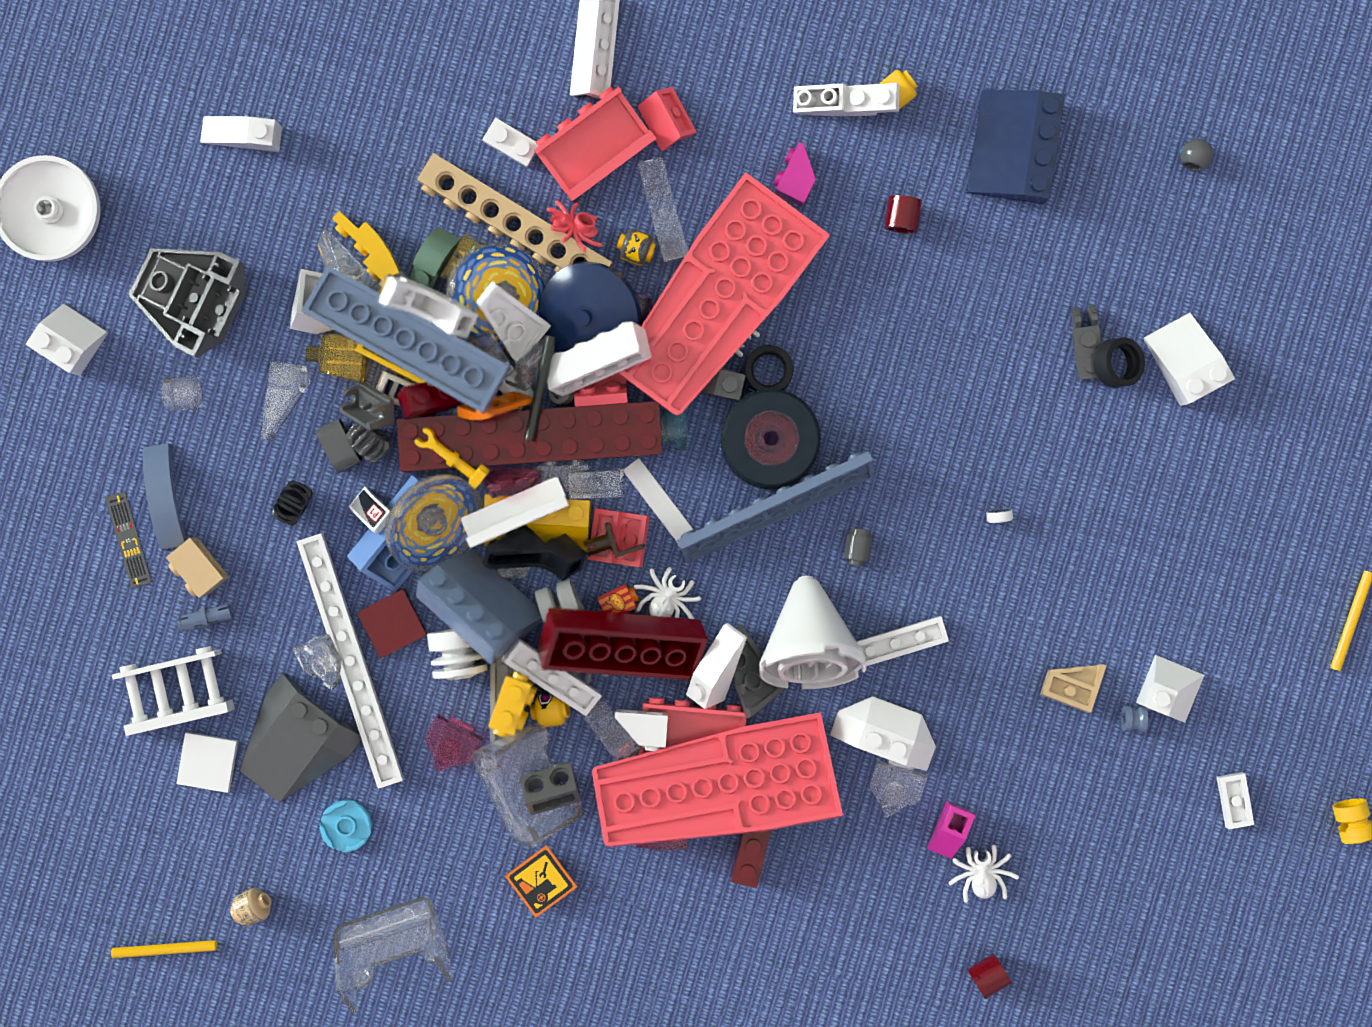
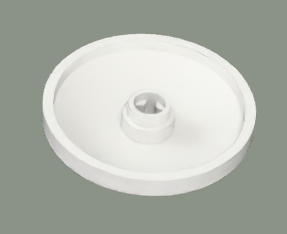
[0,155,100,262]

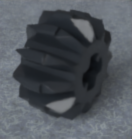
[272,480,313,526]

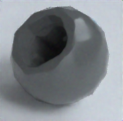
[1180,139,1214,171]

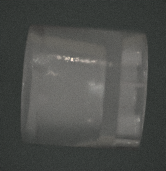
[162,376,203,411]

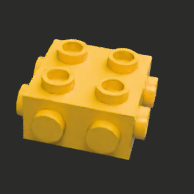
[488,671,538,738]

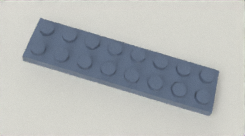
[301,265,511,414]
[676,451,875,564]

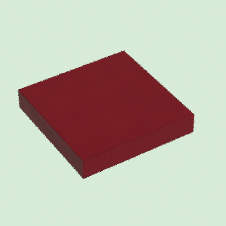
[357,589,427,659]

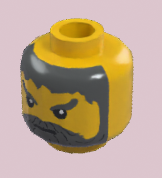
[616,228,657,266]

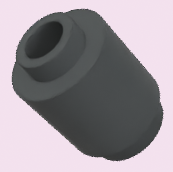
[843,528,873,566]

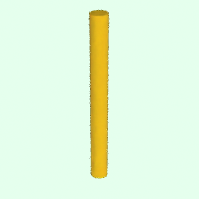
[1330,570,1372,671]
[111,940,218,958]

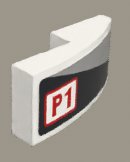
[349,487,392,535]

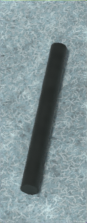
[524,335,556,441]

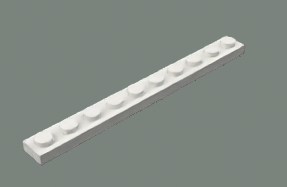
[296,533,404,789]

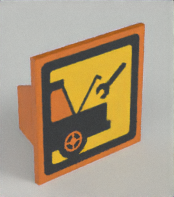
[505,845,578,918]

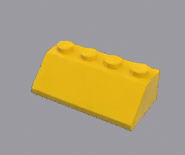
[484,494,591,552]

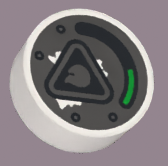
[986,508,1013,523]

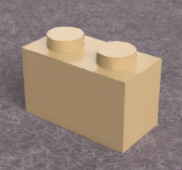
[166,537,230,598]

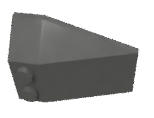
[128,248,246,358]
[239,673,362,802]

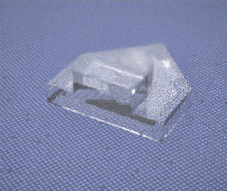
[293,634,342,690]
[869,760,927,817]

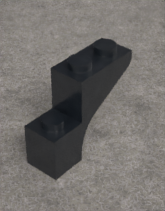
[482,525,587,581]

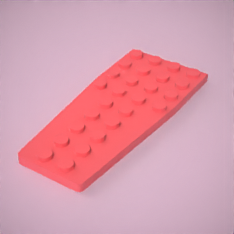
[618,172,830,416]
[592,712,843,847]

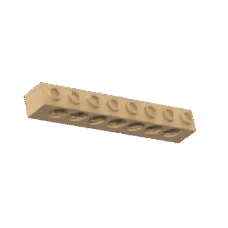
[417,153,613,273]

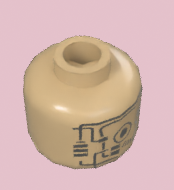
[230,888,271,927]

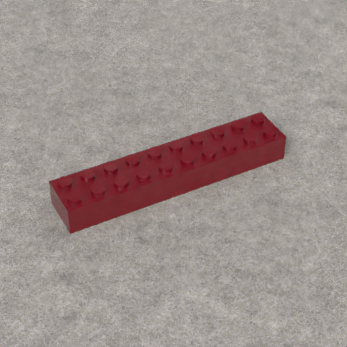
[397,401,663,472]

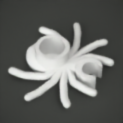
[634,567,701,619]
[949,845,1019,903]

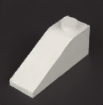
[201,117,282,152]
[686,623,747,709]

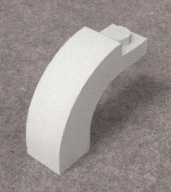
[379,277,478,338]

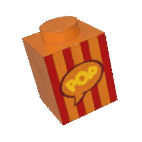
[597,584,639,613]

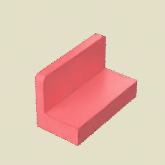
[638,87,697,151]

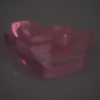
[482,468,541,499]
[425,714,484,772]

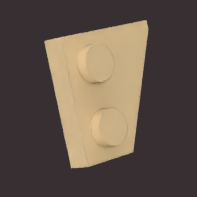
[1040,664,1106,713]

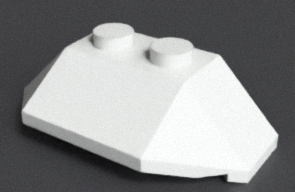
[829,696,936,771]

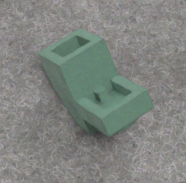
[409,227,461,289]

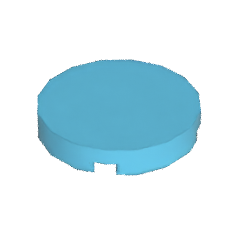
[319,799,373,852]

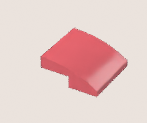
[587,508,650,567]

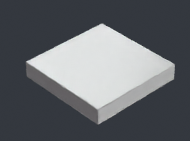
[176,732,239,793]

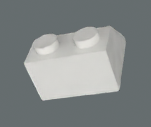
[25,304,109,376]

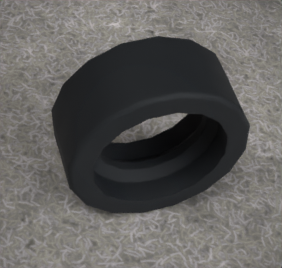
[1093,337,1145,388]
[744,344,794,391]

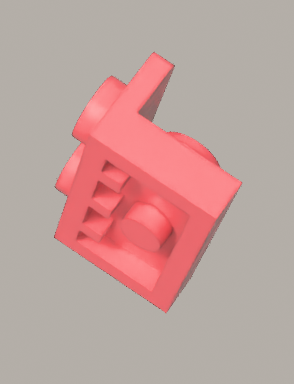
[574,373,628,407]

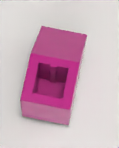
[773,142,816,207]
[927,800,976,859]

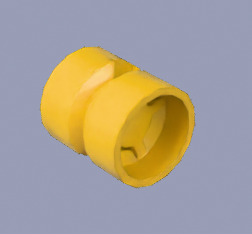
[1332,798,1372,844]

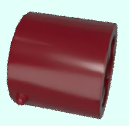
[884,195,922,234]
[967,953,1012,1000]

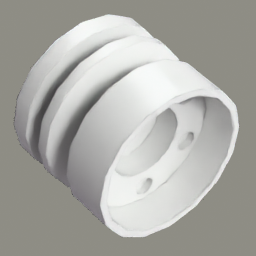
[427,629,488,680]

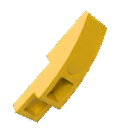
[332,211,403,285]

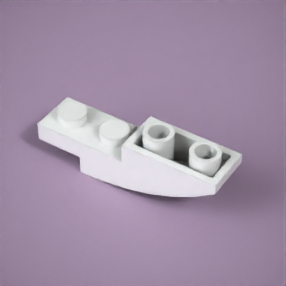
[793,83,900,116]

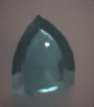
[661,409,688,451]

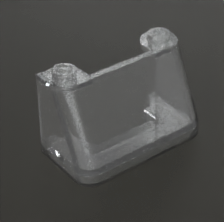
[471,723,584,848]

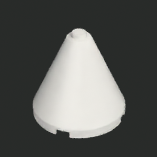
[759,576,866,689]

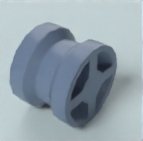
[1121,706,1148,733]

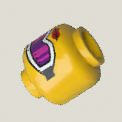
[530,693,570,728]

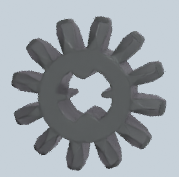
[346,422,392,463]

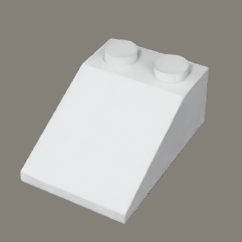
[1143,313,1235,406]

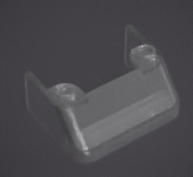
[333,897,452,1014]

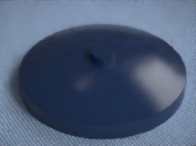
[539,262,641,353]

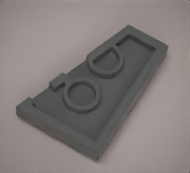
[732,625,786,719]

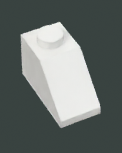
[615,709,668,751]

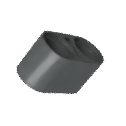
[316,418,362,474]

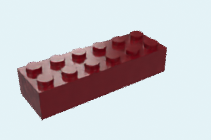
[537,607,708,680]

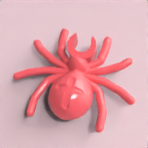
[547,200,602,252]

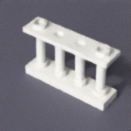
[112,646,235,736]

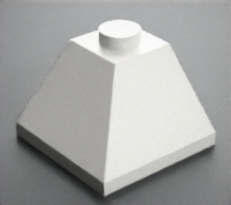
[290,269,334,334]
[1136,655,1204,723]

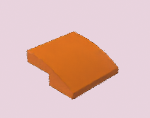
[457,391,533,420]

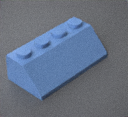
[347,475,444,592]

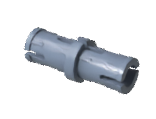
[177,603,234,632]

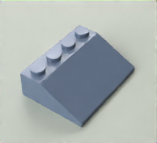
[416,549,543,665]

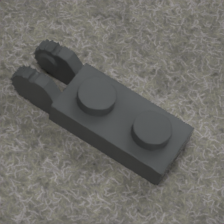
[1071,305,1101,380]

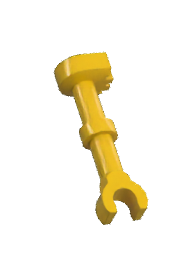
[414,427,490,489]

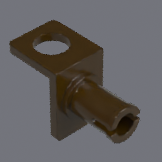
[583,522,645,558]

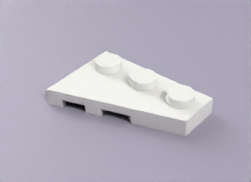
[476,281,551,366]

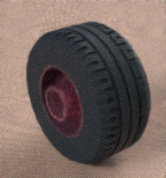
[721,389,821,489]

